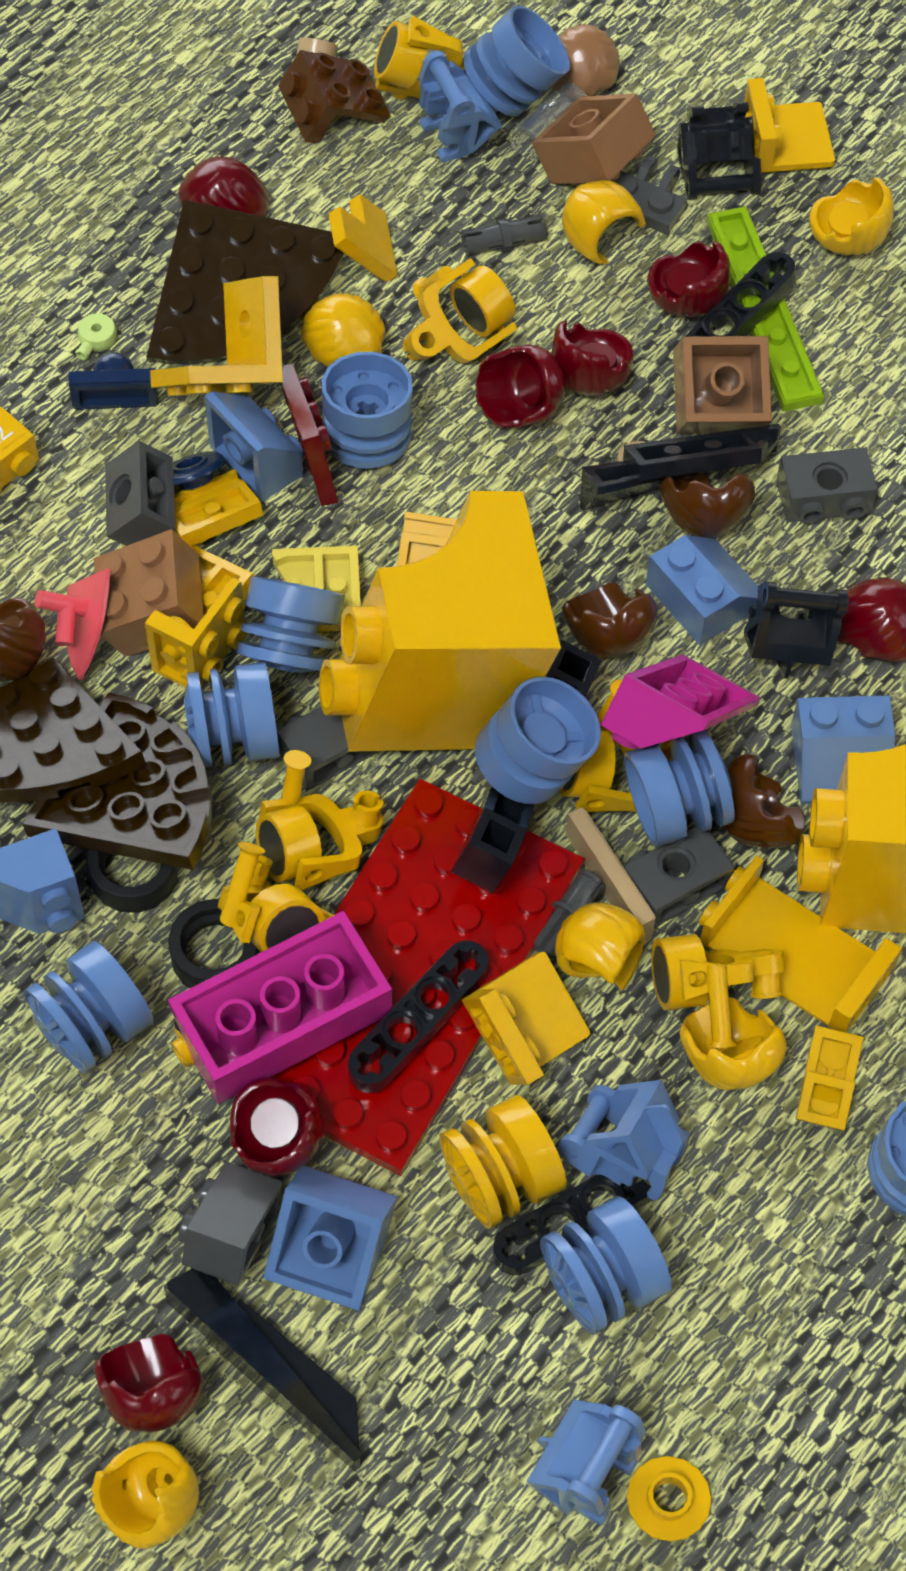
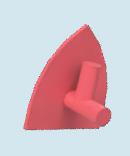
[35,568,111,680]

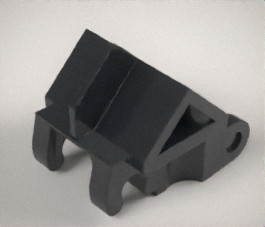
[676,101,761,200]
[744,581,849,679]

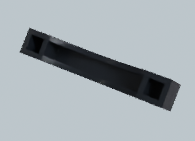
[451,639,602,893]

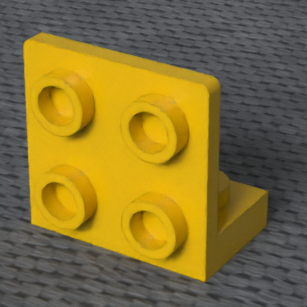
[744,78,835,173]
[145,578,247,689]
[462,952,590,1085]

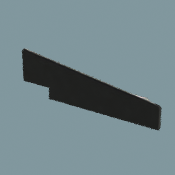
[580,424,781,511]
[163,1269,360,1472]

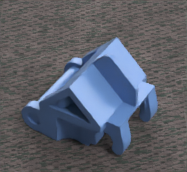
[418,51,503,163]
[557,1080,690,1200]
[527,1399,646,1526]

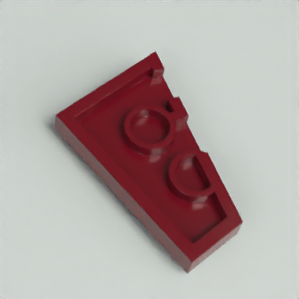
[280,363,339,506]

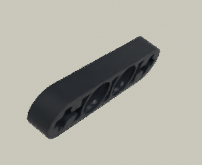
[685,252,796,337]
[348,940,489,1093]
[493,1175,652,1276]

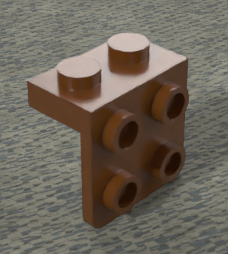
[278,50,390,143]

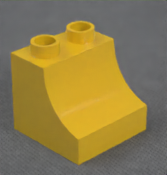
[319,491,561,752]
[797,744,906,933]

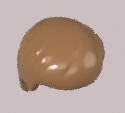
[552,24,620,103]

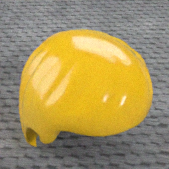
[809,177,894,256]
[301,293,385,367]
[680,997,787,1091]

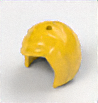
[562,180,646,264]
[555,902,646,990]
[91,1441,199,1549]

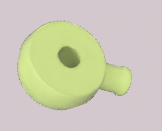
[75,313,117,361]

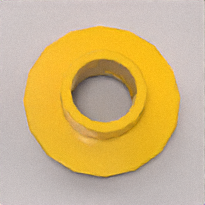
[627,1456,712,1542]

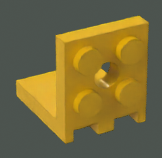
[150,276,283,396]

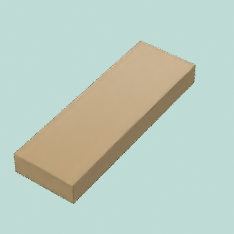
[566,807,656,942]

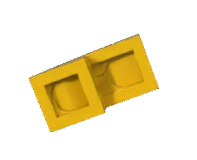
[795,1025,864,1131]

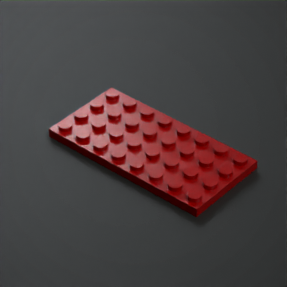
[269,779,585,1176]

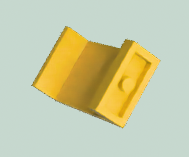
[699,855,902,1033]

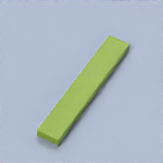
[706,206,824,412]

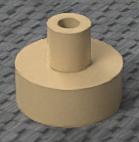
[296,37,338,57]

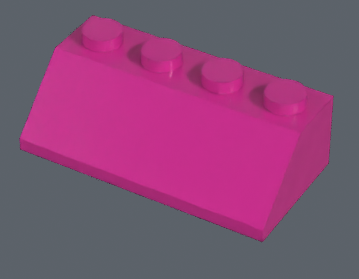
[601,654,761,749]
[168,911,392,1104]

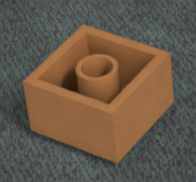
[532,93,656,186]
[673,336,772,434]
[94,529,204,656]

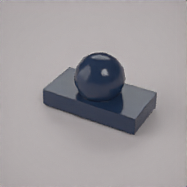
[68,352,158,410]

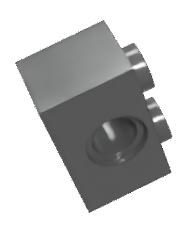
[105,441,175,546]
[776,447,878,524]
[624,827,735,928]

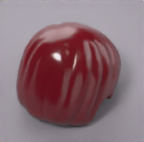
[178,156,269,217]
[647,241,731,318]
[552,320,633,396]
[475,344,566,428]
[838,577,906,662]
[230,1078,324,1177]
[94,1334,203,1432]

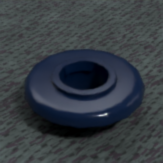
[173,451,225,490]

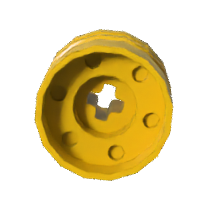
[439,1094,567,1229]

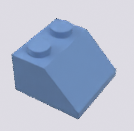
[205,391,304,502]
[646,535,758,646]
[791,695,895,804]
[0,828,85,934]
[263,1166,398,1311]

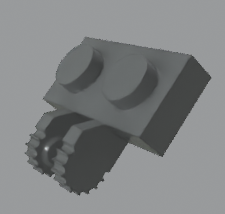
[613,155,687,235]

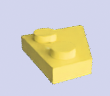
[272,546,361,632]

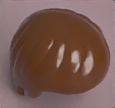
[660,474,755,538]
[562,582,658,659]
[0,597,46,681]
[724,754,805,848]

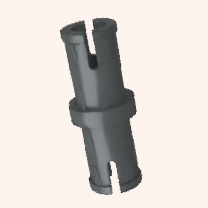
[461,214,547,256]

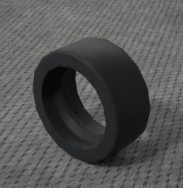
[86,849,179,913]
[168,899,261,988]

